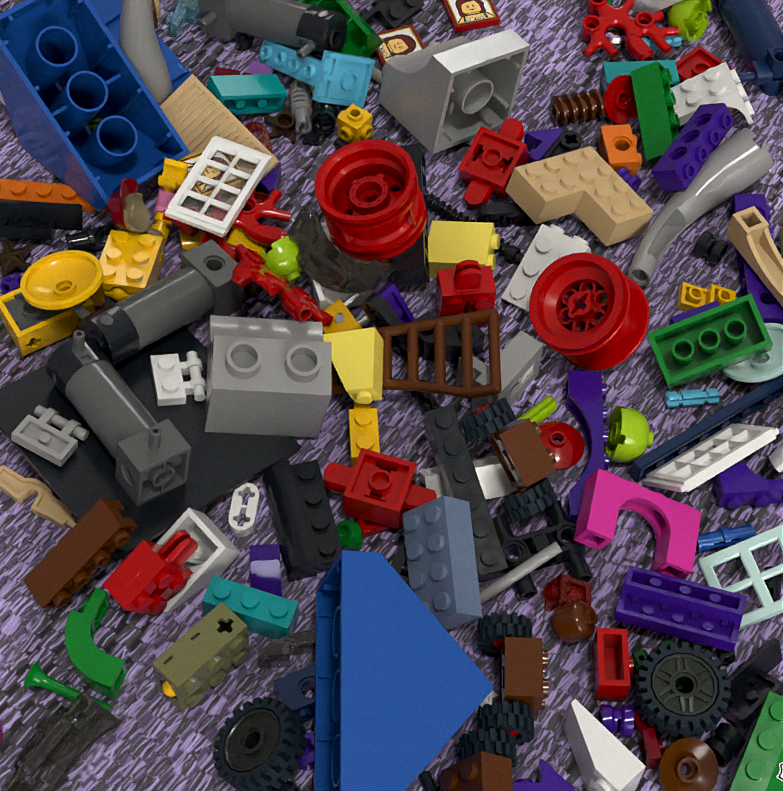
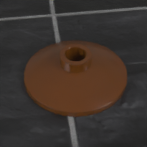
[658,738,719,791]

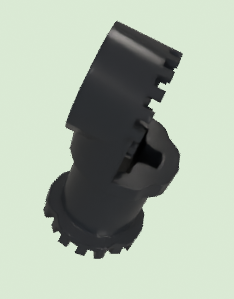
[65,224,117,251]

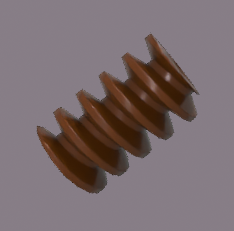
[550,89,605,127]

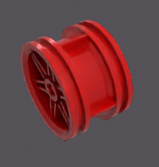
[314,139,427,261]

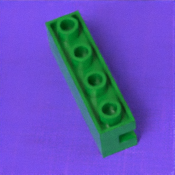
[630,61,680,167]

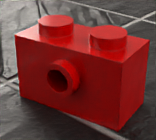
[592,628,633,701]

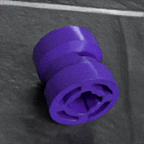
[599,704,634,737]

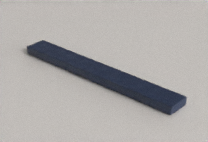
[630,374,783,483]

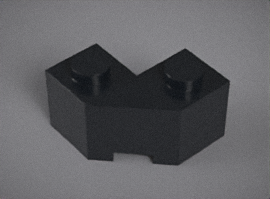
[411,311,485,365]

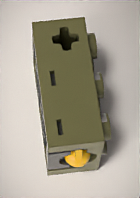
[152,602,250,712]

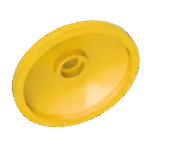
[20,250,104,310]

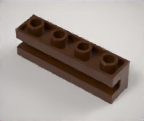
[23,498,138,608]

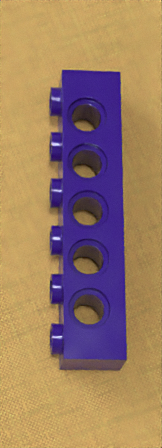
[729,194,783,325]

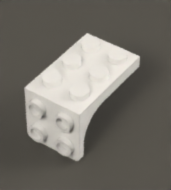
[671,62,755,126]
[501,224,591,313]

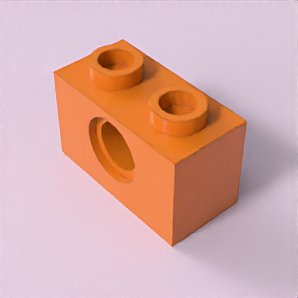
[597,124,642,176]

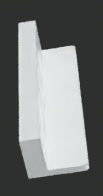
[419,456,518,500]

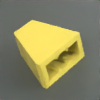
[323,327,384,404]

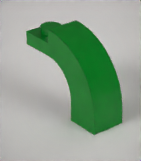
[65,588,128,699]

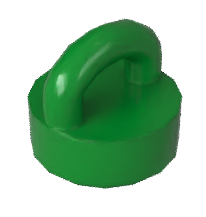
[336,520,363,550]

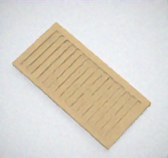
[160,74,279,206]

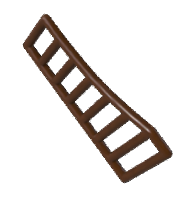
[331,308,502,399]

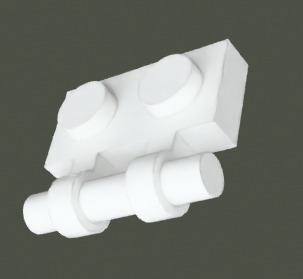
[150,351,206,406]

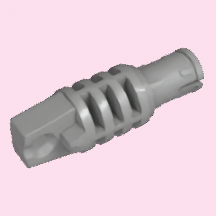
[289,79,313,134]

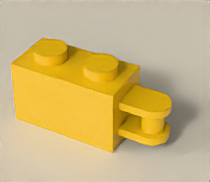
[348,402,380,468]

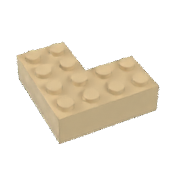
[505,146,654,246]

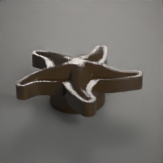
[264,106,300,144]
[0,240,32,278]

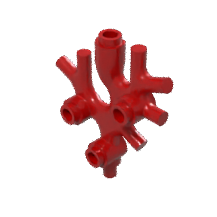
[581,0,679,61]
[162,189,291,262]
[231,244,333,327]

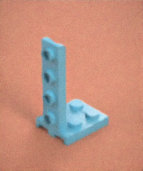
[258,40,376,108]

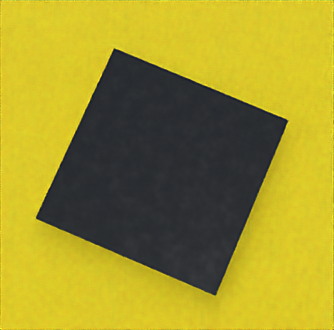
[0,326,301,562]

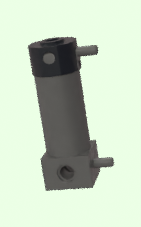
[198,0,347,59]
[73,239,244,365]
[46,330,191,507]

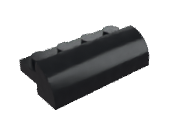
[262,460,343,582]

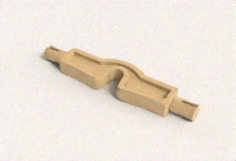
[0,465,79,529]

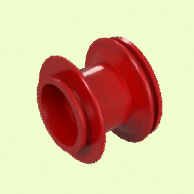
[529,252,650,370]

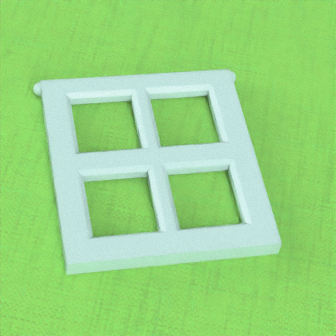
[697,524,783,631]

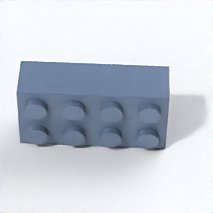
[402,495,482,630]

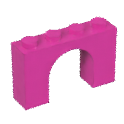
[574,469,701,579]

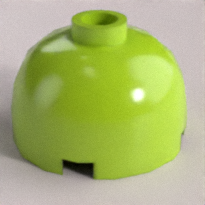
[667,0,712,43]
[259,235,306,285]
[604,406,654,463]

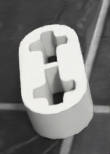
[228,483,260,537]

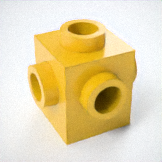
[336,103,373,144]

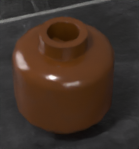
[550,600,598,644]

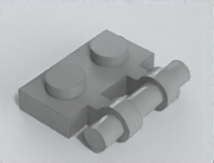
[11,405,89,467]

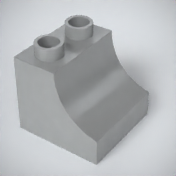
[378,28,530,154]
[205,315,332,438]

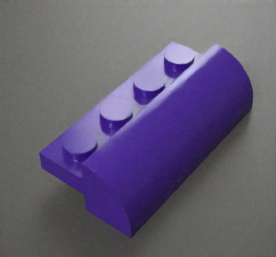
[614,565,747,652]

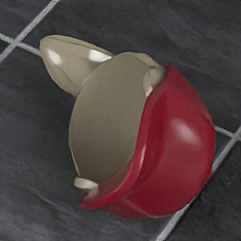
[107,178,165,241]

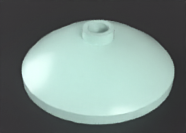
[722,323,783,383]

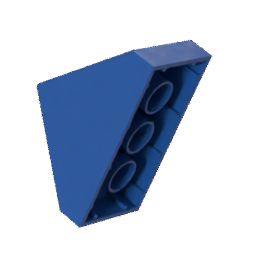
[0,0,190,212]
[313,550,493,791]

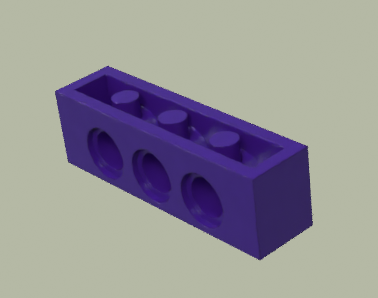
[651,103,735,191]

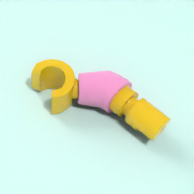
[151,158,188,247]

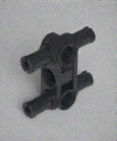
[492,500,593,600]

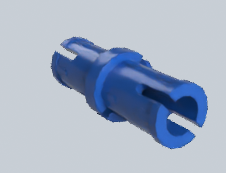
[696,523,756,553]

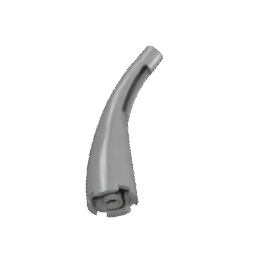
[118,0,173,106]
[627,128,774,286]

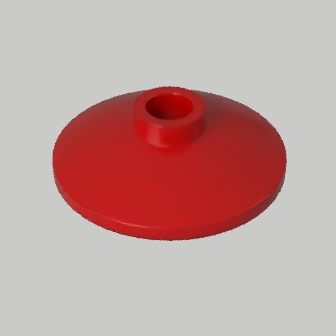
[603,75,638,124]
[539,421,584,470]

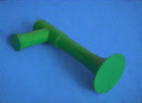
[23,660,111,738]

